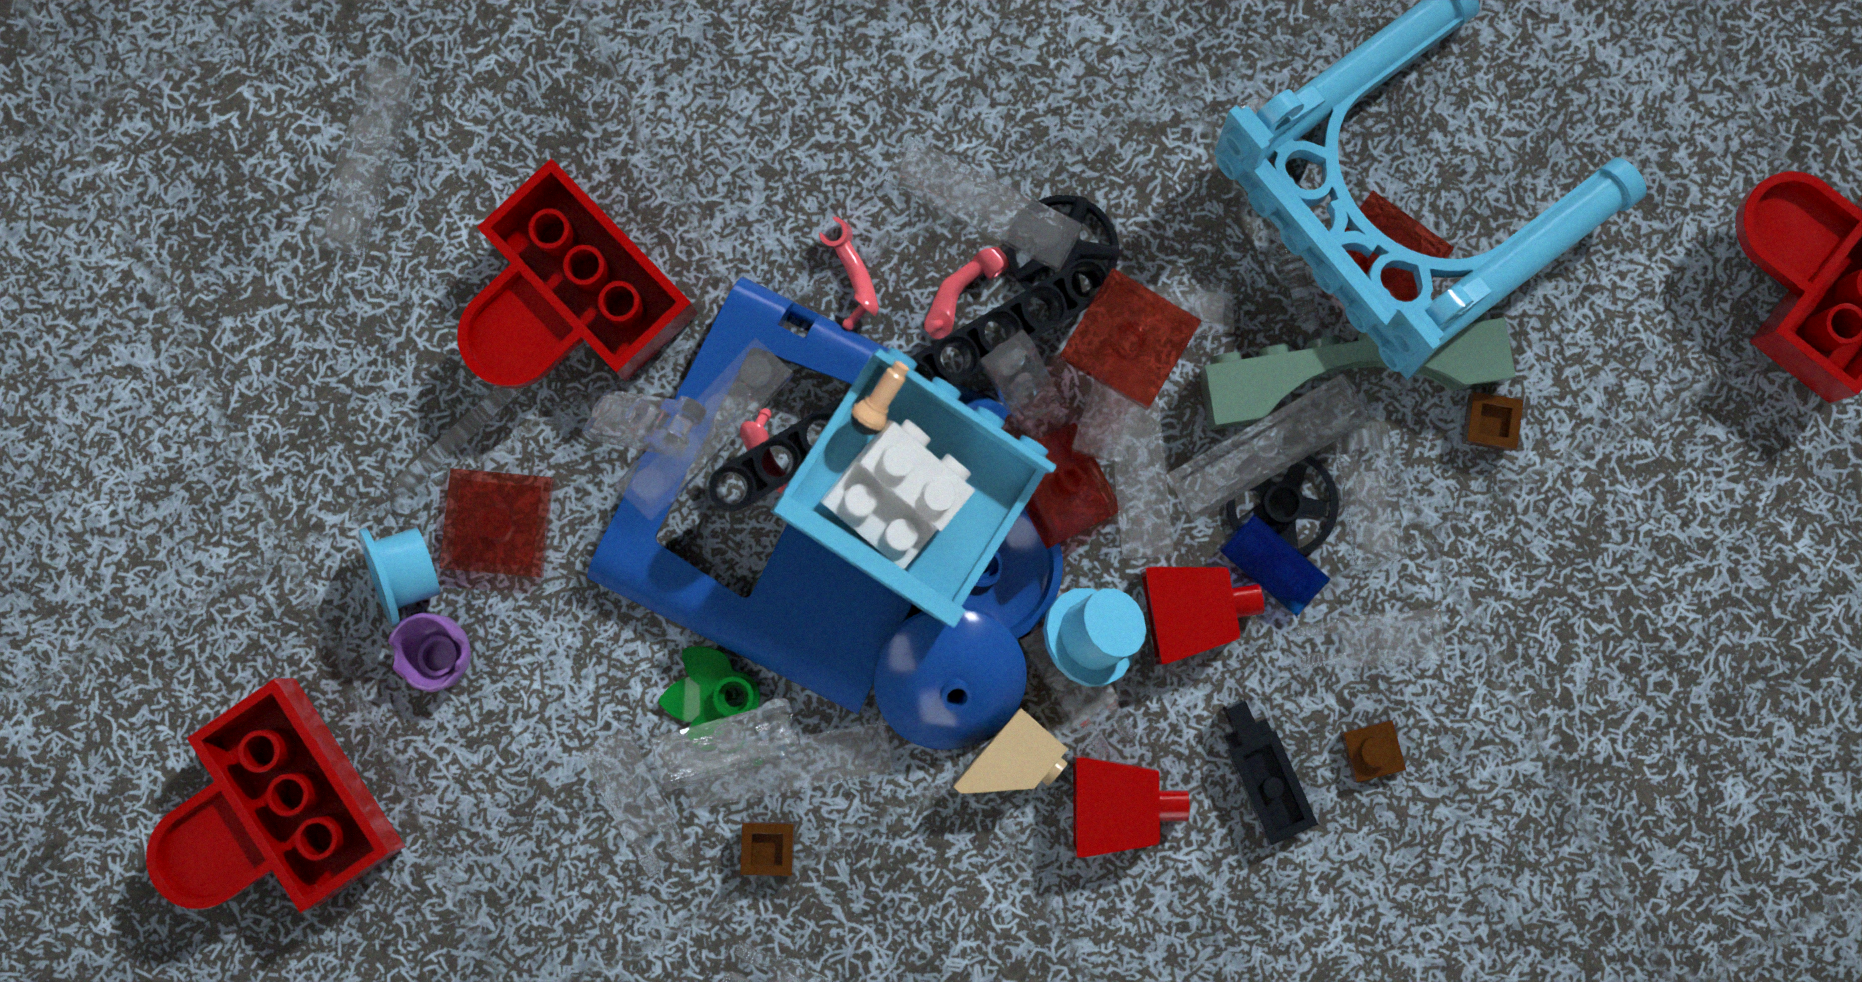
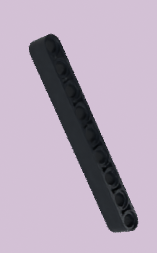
[705,259,1109,513]

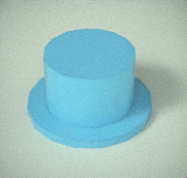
[358,527,440,627]
[1043,588,1146,687]

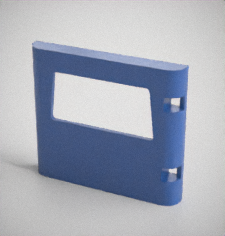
[587,277,1011,715]

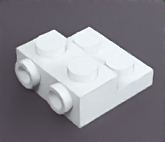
[820,419,975,569]

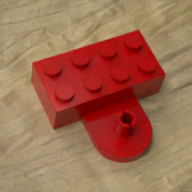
[457,158,698,389]
[1735,171,1862,403]
[146,678,406,913]

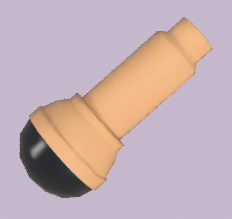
[850,361,909,436]

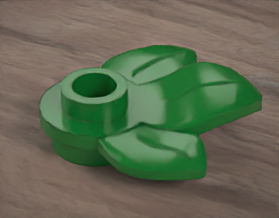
[658,646,761,748]

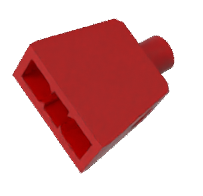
[1140,566,1265,665]
[1073,756,1190,858]

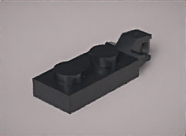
[1222,699,1318,845]

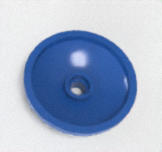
[962,503,1063,639]
[873,606,1027,750]

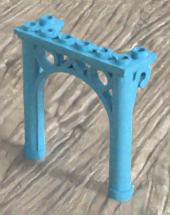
[1214,0,1647,380]

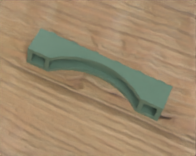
[1198,313,1516,431]

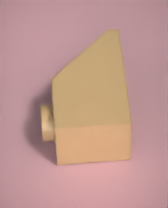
[953,708,1068,794]

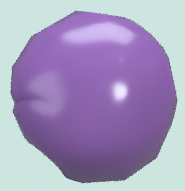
[388,613,471,692]

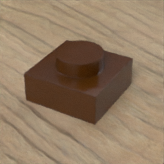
[1462,392,1524,452]
[1340,720,1406,783]
[740,821,795,876]

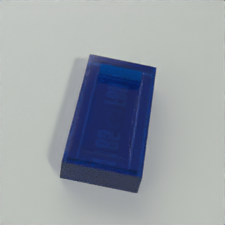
[1219,511,1331,617]

